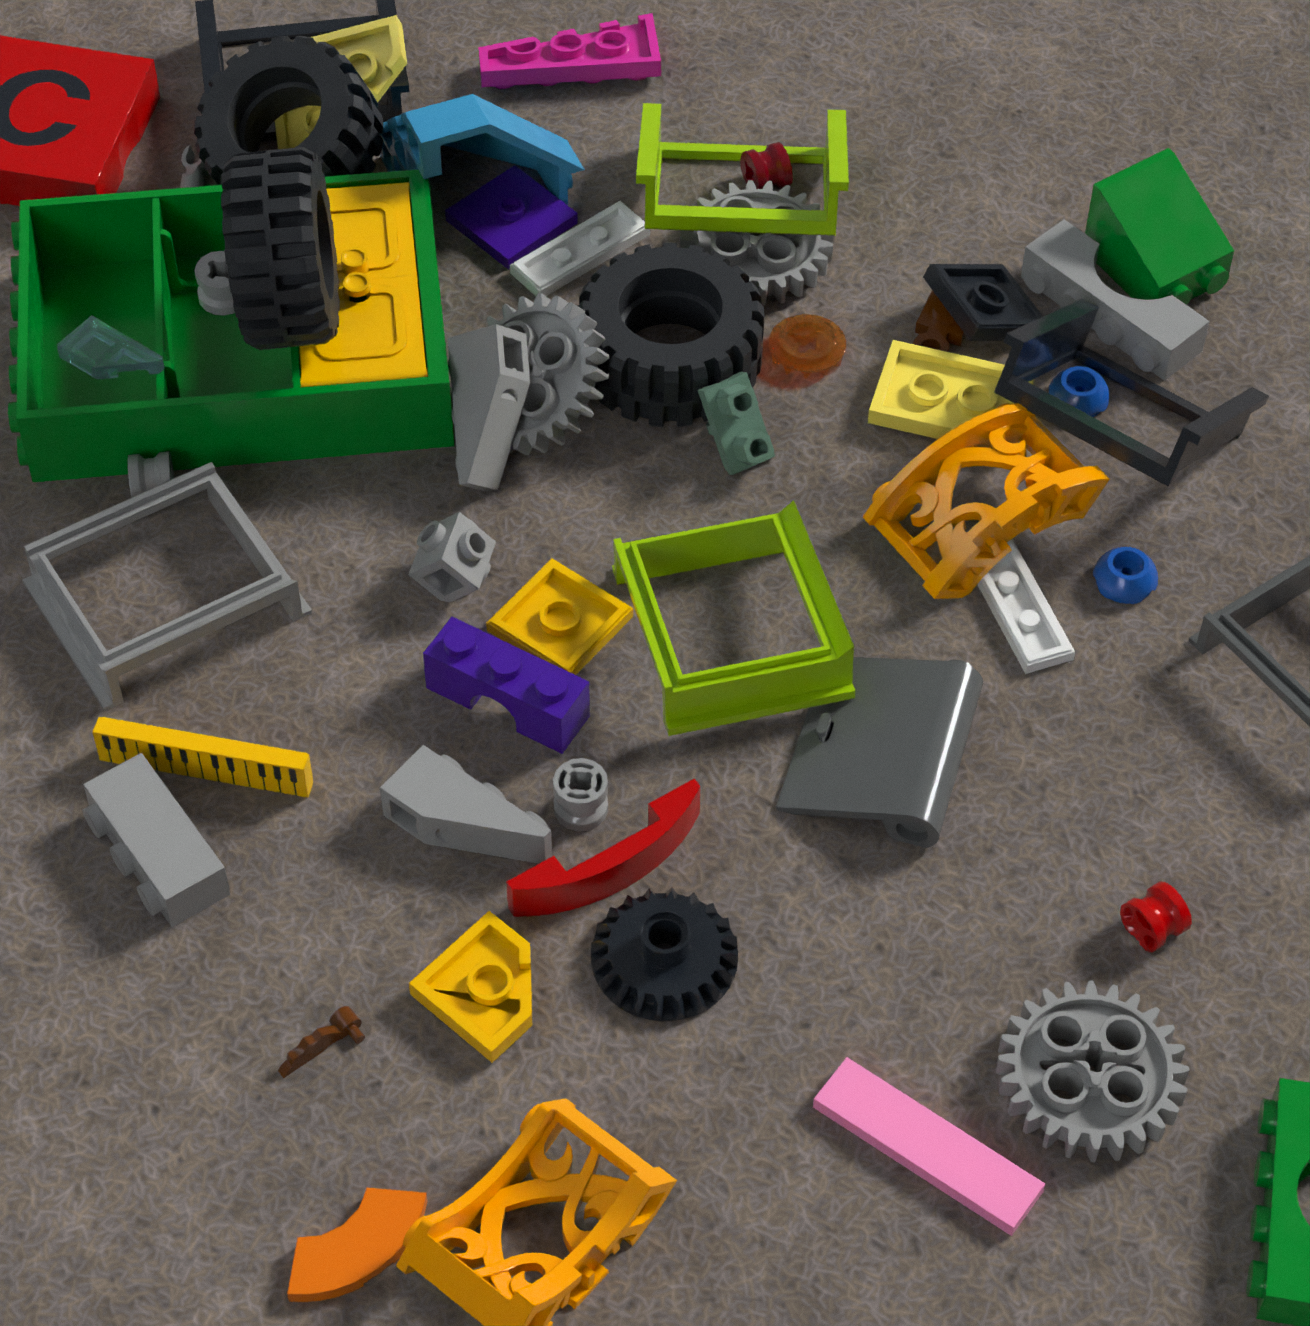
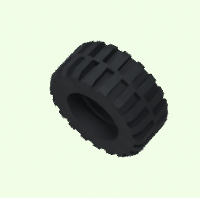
[194,36,384,185]
[221,147,340,350]
[578,243,764,427]

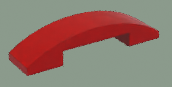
[506,779,700,917]

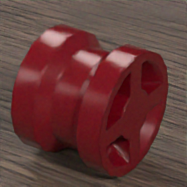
[740,142,793,189]

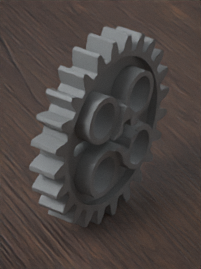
[680,180,833,306]
[487,293,609,455]
[995,981,1189,1162]

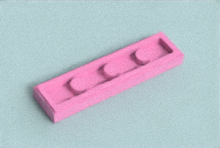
[813,1057,1045,1236]

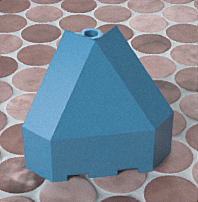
[379,94,585,205]

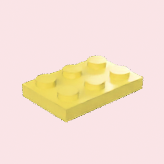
[868,340,1035,439]

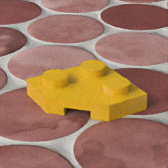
[409,911,533,1063]

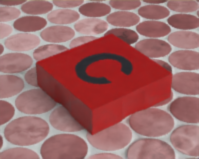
[0,35,160,206]

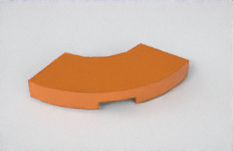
[287,1187,427,1302]

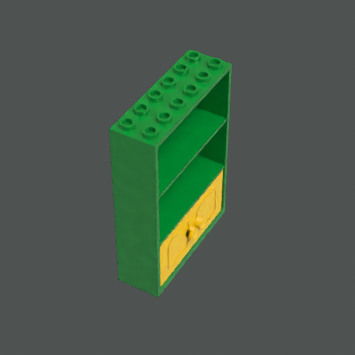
[8,170,454,482]

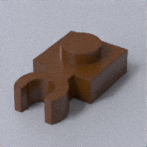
[913,290,966,352]

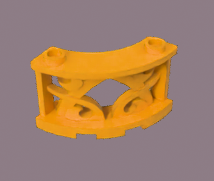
[863,403,1110,599]
[396,1098,677,1326]

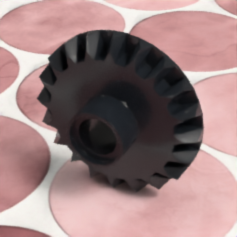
[591,887,738,1021]

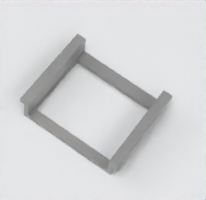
[22,462,312,711]

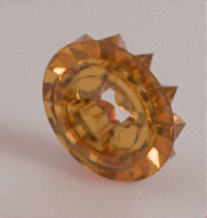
[768,314,846,379]

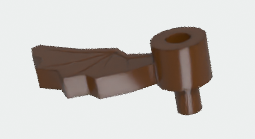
[278,1006,365,1078]

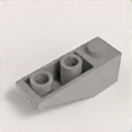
[448,324,530,492]
[380,745,552,864]

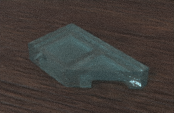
[57,315,164,380]

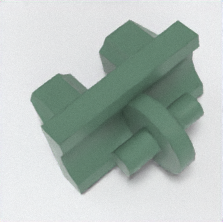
[698,372,775,475]

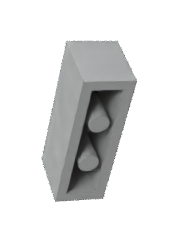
[82,753,231,927]

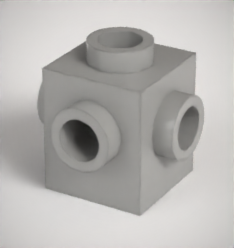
[408,512,496,603]

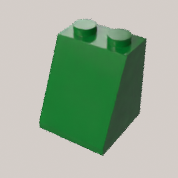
[1085,148,1234,305]

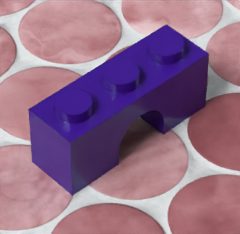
[423,616,590,754]

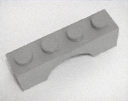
[1021,219,1210,381]

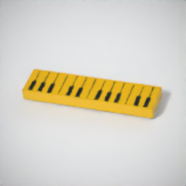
[92,717,313,798]

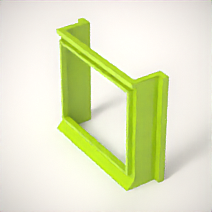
[636,103,849,236]
[612,500,855,736]

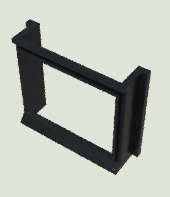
[195,0,410,141]
[994,299,1269,486]

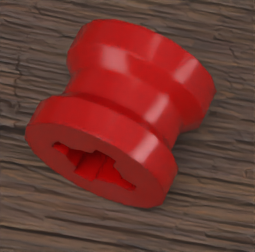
[1120,881,1192,953]

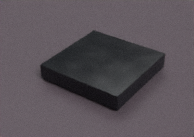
[923,264,1043,341]

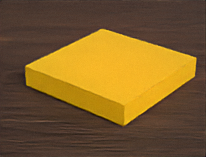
[486,558,633,675]

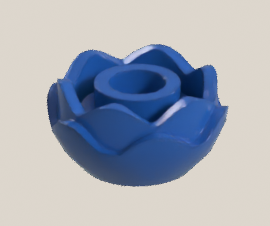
[1048,366,1109,417]
[1093,547,1158,604]

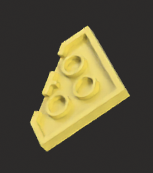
[275,15,407,149]

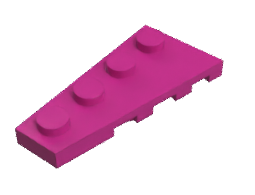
[478,13,661,89]

